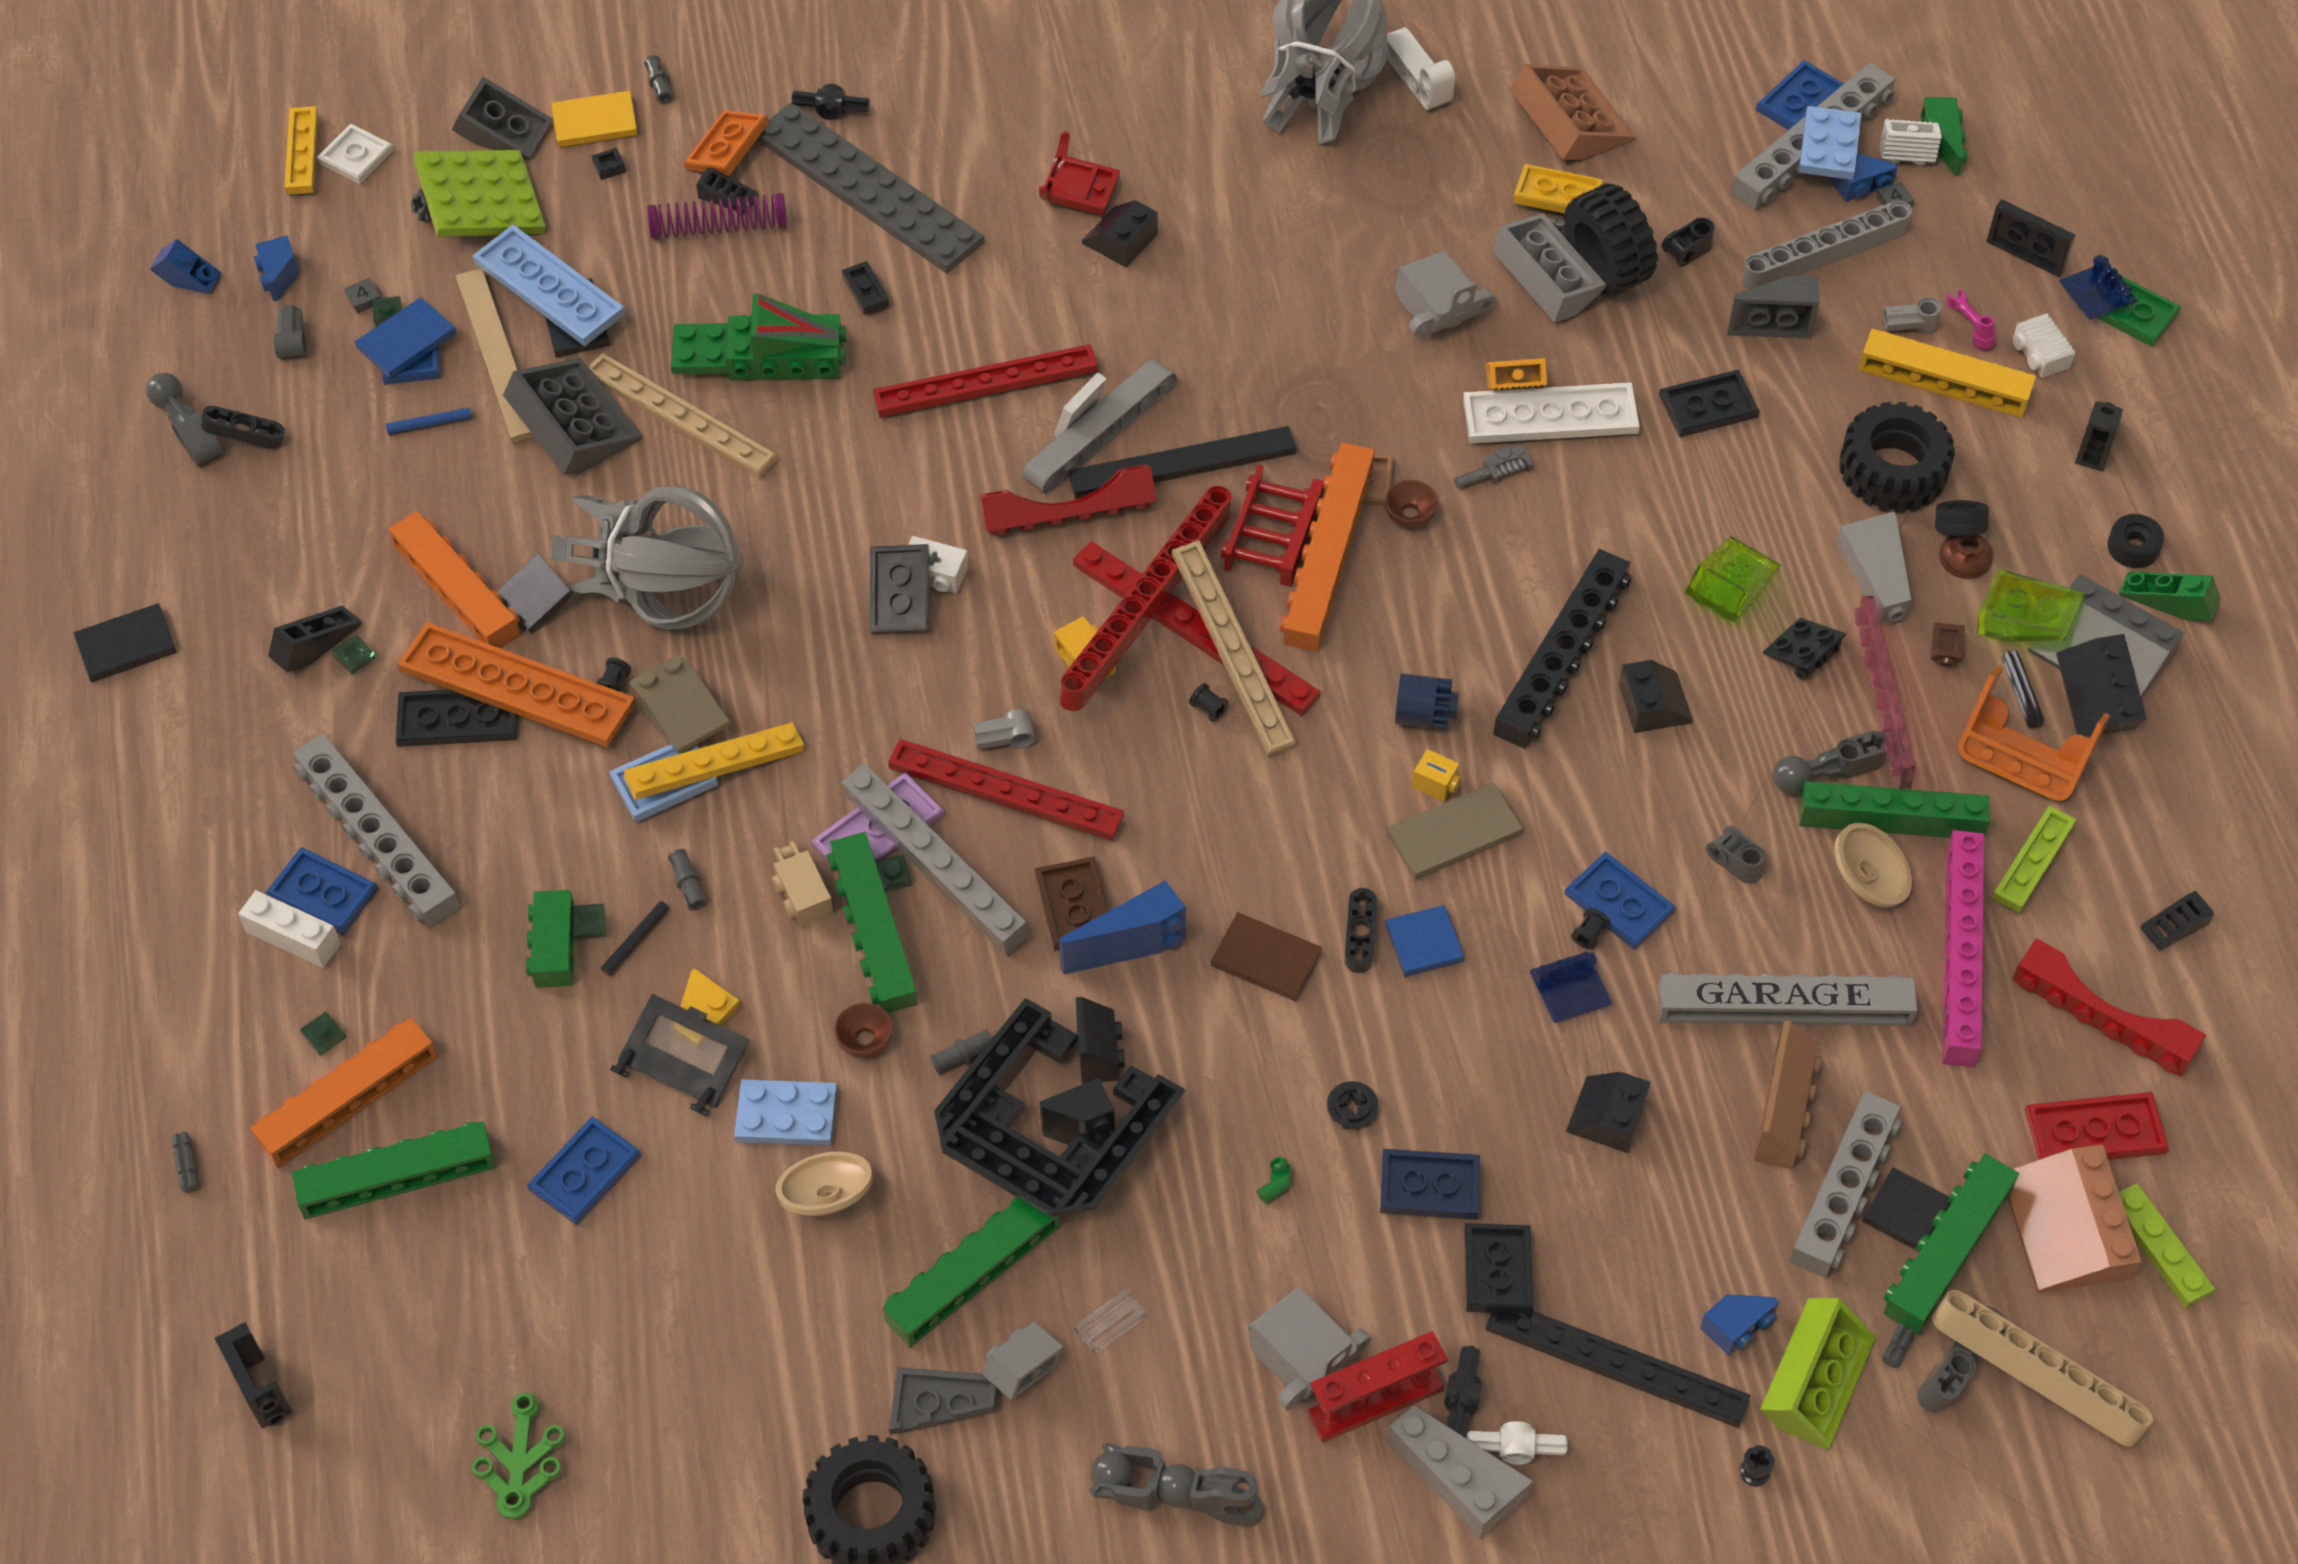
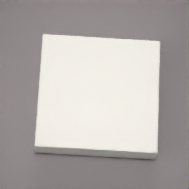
[317,124,394,184]
[1054,373,1107,438]

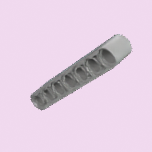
[1741,201,1912,290]
[1022,359,1177,494]

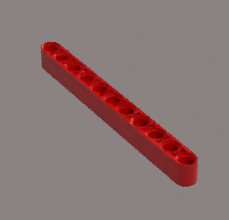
[1059,486,1232,711]

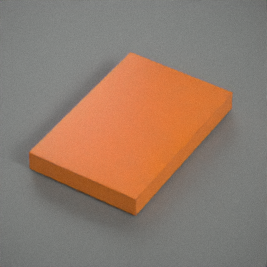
[684,110,770,176]

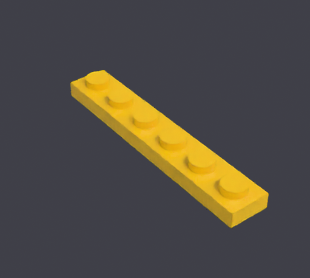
[624,722,804,800]

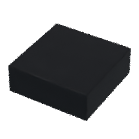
[591,148,626,180]

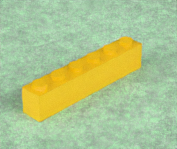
[1858,328,2036,418]

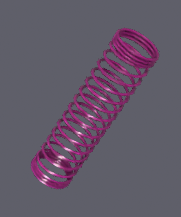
[647,193,787,240]

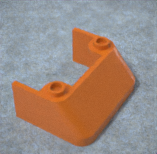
[1958,666,2111,801]

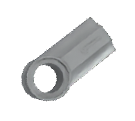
[1883,297,1942,334]
[973,709,1036,750]

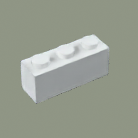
[238,890,341,968]

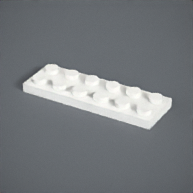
[1463,382,1640,444]

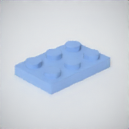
[1798,106,1861,180]
[609,744,718,823]
[734,1079,837,1146]

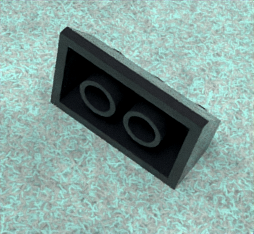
[2056,634,2147,737]

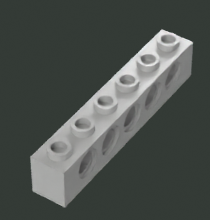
[1789,1091,1902,1278]

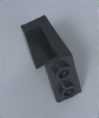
[214,1322,292,1429]

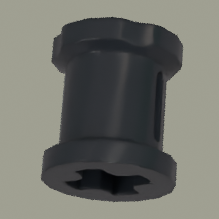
[596,657,632,692]
[1189,683,1229,722]
[1571,908,1610,950]
[1739,1445,1775,1487]

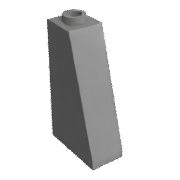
[1836,512,1911,624]

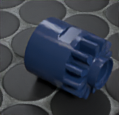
[1395,673,1459,730]

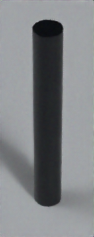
[601,901,669,976]

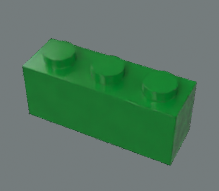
[526,890,575,988]

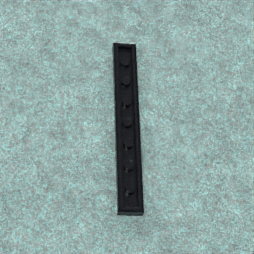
[1068,426,1296,498]
[1486,1311,1751,1428]

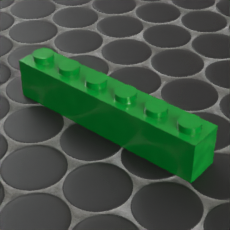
[1799,781,1990,838]
[826,832,918,1013]
[291,1121,496,1220]
[1883,1153,2019,1335]
[882,1197,1060,1348]

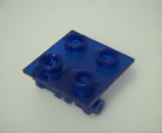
[2059,255,2137,320]
[1529,951,1612,1023]

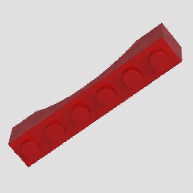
[978,464,1156,535]
[2012,938,2206,1077]

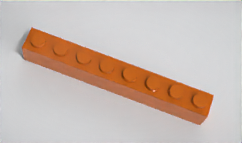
[1280,442,1375,652]

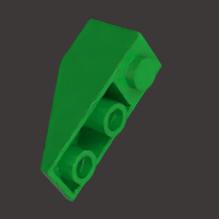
[1920,97,1967,176]
[2119,572,2221,621]

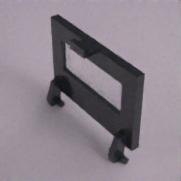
[610,994,751,1117]

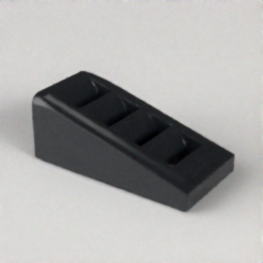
[696,167,759,214]
[2140,891,2214,951]

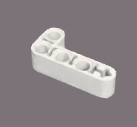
[1387,27,1455,110]

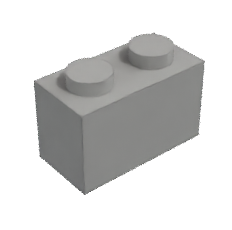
[982,1321,1063,1400]

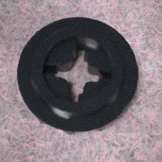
[1327,1081,1378,1130]

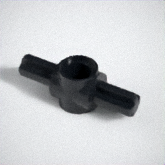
[791,84,870,120]
[1444,1345,1482,1438]

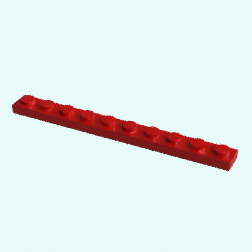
[1073,541,1320,717]

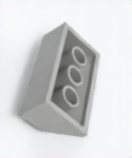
[1492,213,1607,323]

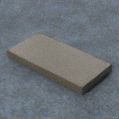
[1386,782,1523,880]

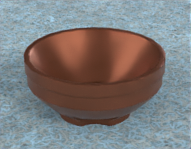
[1385,480,1438,527]
[1939,535,1993,579]
[834,1003,893,1058]

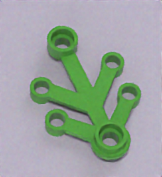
[472,1393,565,1519]

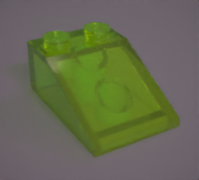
[1685,536,1781,622]
[1977,568,2085,642]

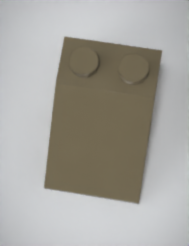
[628,654,730,754]

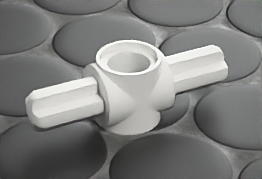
[1467,1421,1568,1465]

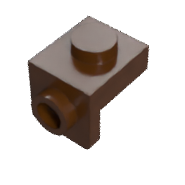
[1930,622,1965,666]

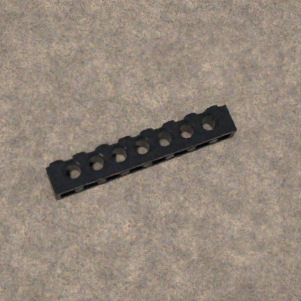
[1493,549,1632,749]

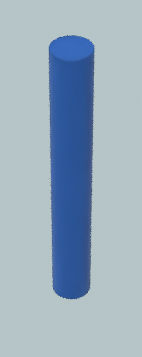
[386,407,472,435]

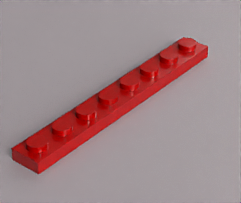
[873,344,1098,418]
[888,739,1124,841]

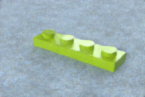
[1992,805,2077,914]
[2119,1183,2215,1308]

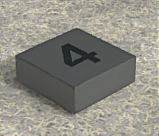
[1876,182,1914,207]
[344,278,382,313]

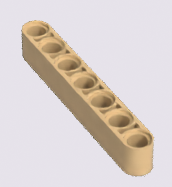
[1932,1290,2153,1447]

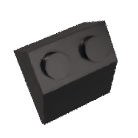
[1082,200,1158,267]
[1619,660,1693,733]
[1075,997,1125,1084]
[1566,1072,1651,1153]
[1039,1078,1115,1147]

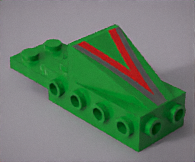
[671,293,847,381]

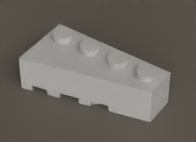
[1387,1406,1533,1539]

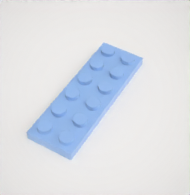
[472,225,626,346]

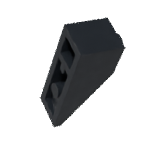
[268,606,362,673]

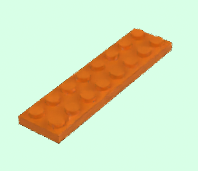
[397,622,636,748]

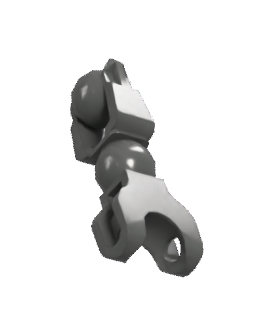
[1089,1443,1263,1527]

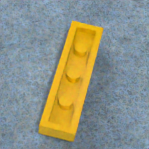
[284,106,318,195]

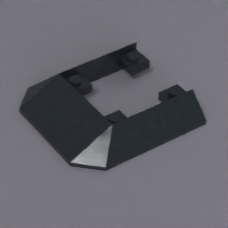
[934,998,1185,1217]

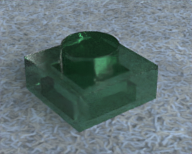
[372,296,402,327]
[332,634,375,675]
[875,854,912,892]
[573,903,606,939]
[300,1011,346,1056]

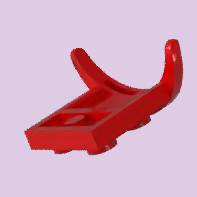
[1039,131,1120,216]

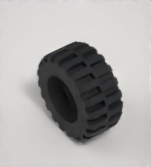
[1563,183,1658,295]
[1839,402,1955,512]
[802,1435,936,1564]

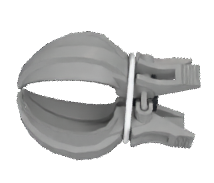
[1260,0,1388,145]
[550,485,744,630]

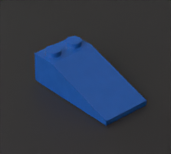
[1059,880,1186,974]

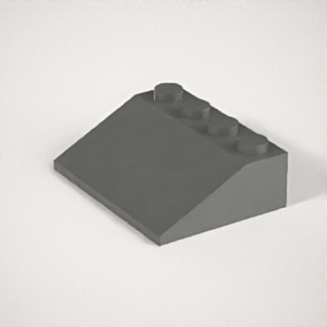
[503,358,642,475]
[2028,574,2184,698]

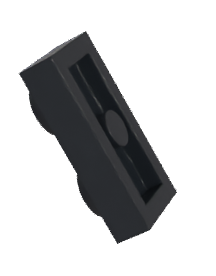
[842,261,890,315]

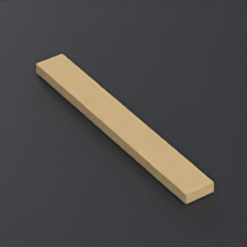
[455,268,534,444]
[588,353,777,479]
[1172,540,1296,756]

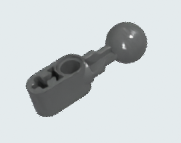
[146,373,223,466]
[1773,731,1890,795]
[1917,1306,2004,1413]

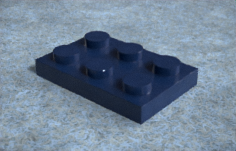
[1380,1149,1480,1219]

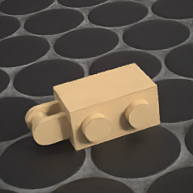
[771,841,834,927]

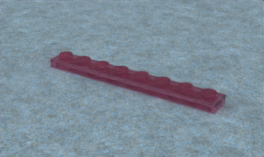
[1855,596,1916,789]

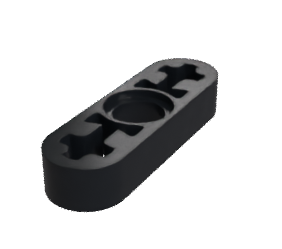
[200,406,285,449]
[1344,888,1377,973]

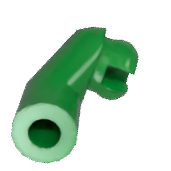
[1257,1157,1292,1204]

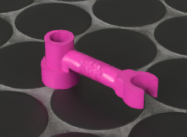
[1947,289,1996,350]

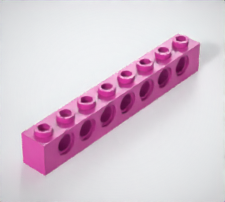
[1942,830,1984,1067]

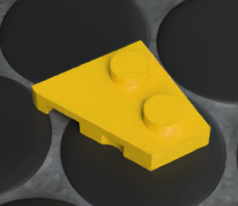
[674,968,740,1050]

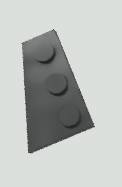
[889,1367,997,1435]

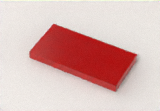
[2025,1092,2169,1160]

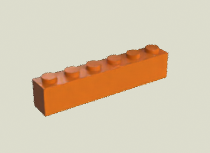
[388,511,520,648]
[250,1017,438,1169]

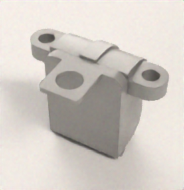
[1395,250,1496,337]
[1248,1288,1371,1410]

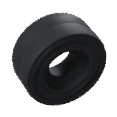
[1935,500,1989,536]
[2107,514,2164,568]

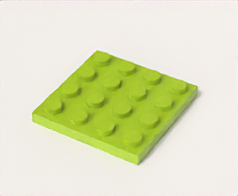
[413,150,546,237]

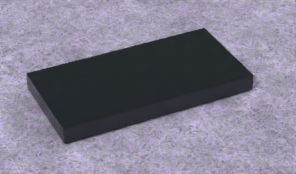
[396,690,518,747]

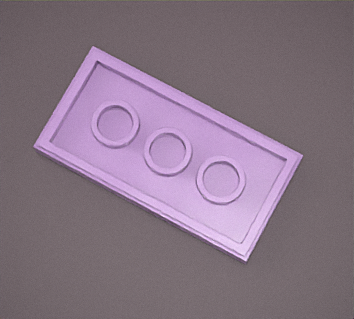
[811,772,944,871]

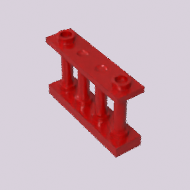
[1221,465,1324,587]
[1308,1331,1448,1443]

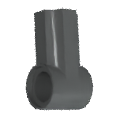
[274,305,307,358]

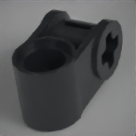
[1661,218,1715,267]

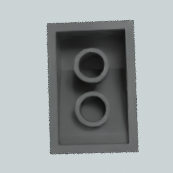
[452,77,553,160]
[1727,275,1819,339]

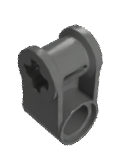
[1706,825,1766,884]

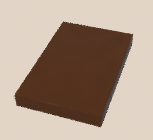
[1035,856,1109,951]
[1211,912,1322,1001]

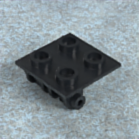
[1763,617,1846,680]

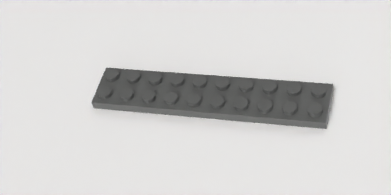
[757,102,984,274]

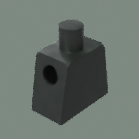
[2075,401,2123,472]

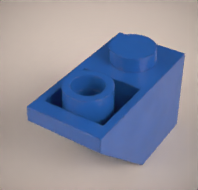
[1830,153,1898,202]
[253,235,299,301]
[150,239,221,294]
[1700,1294,1779,1356]

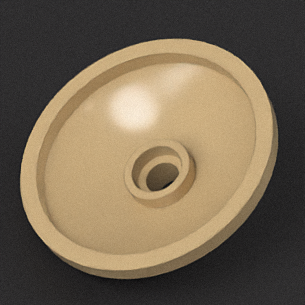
[1835,823,1912,908]
[776,1152,873,1217]

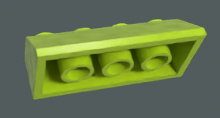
[1760,1298,1876,1449]

